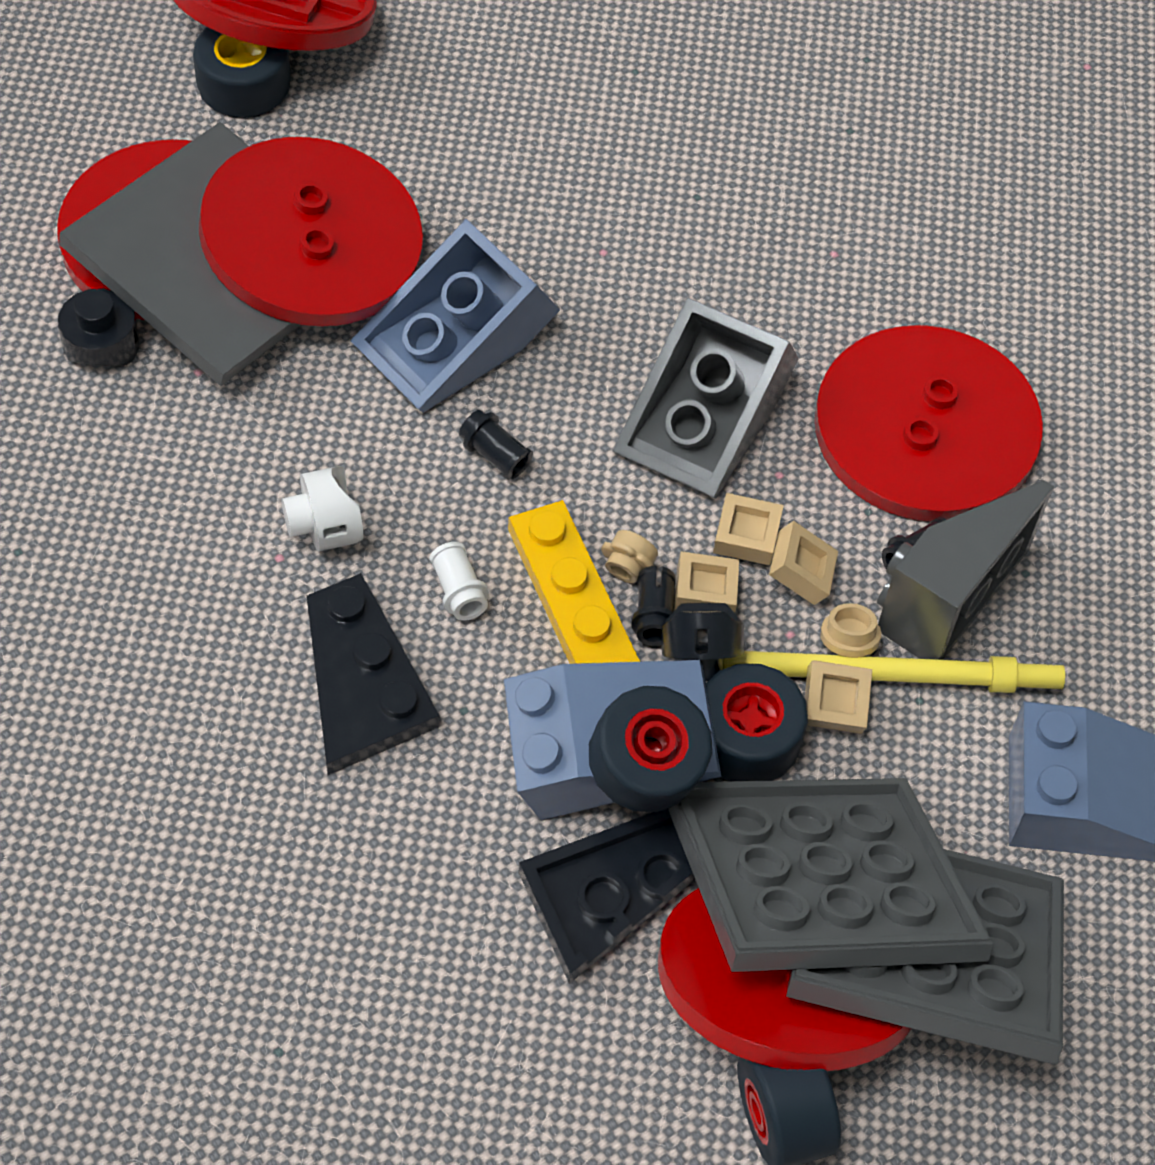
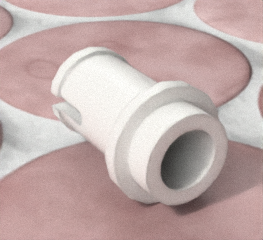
[429,542,489,620]

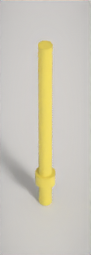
[724,651,1065,693]

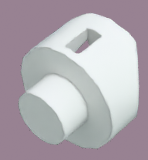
[282,466,364,552]

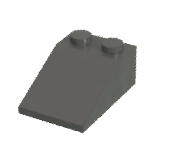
[612,297,799,499]
[877,480,1054,660]

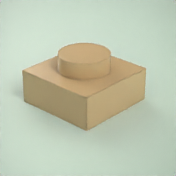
[713,493,784,566]
[769,521,838,605]
[674,551,739,613]
[804,660,872,734]

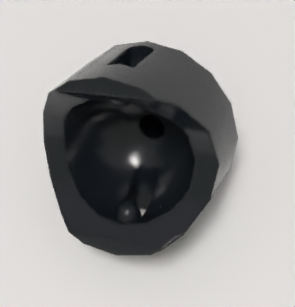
[58,288,139,366]
[661,602,744,681]

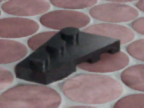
[306,573,440,776]
[518,808,695,984]

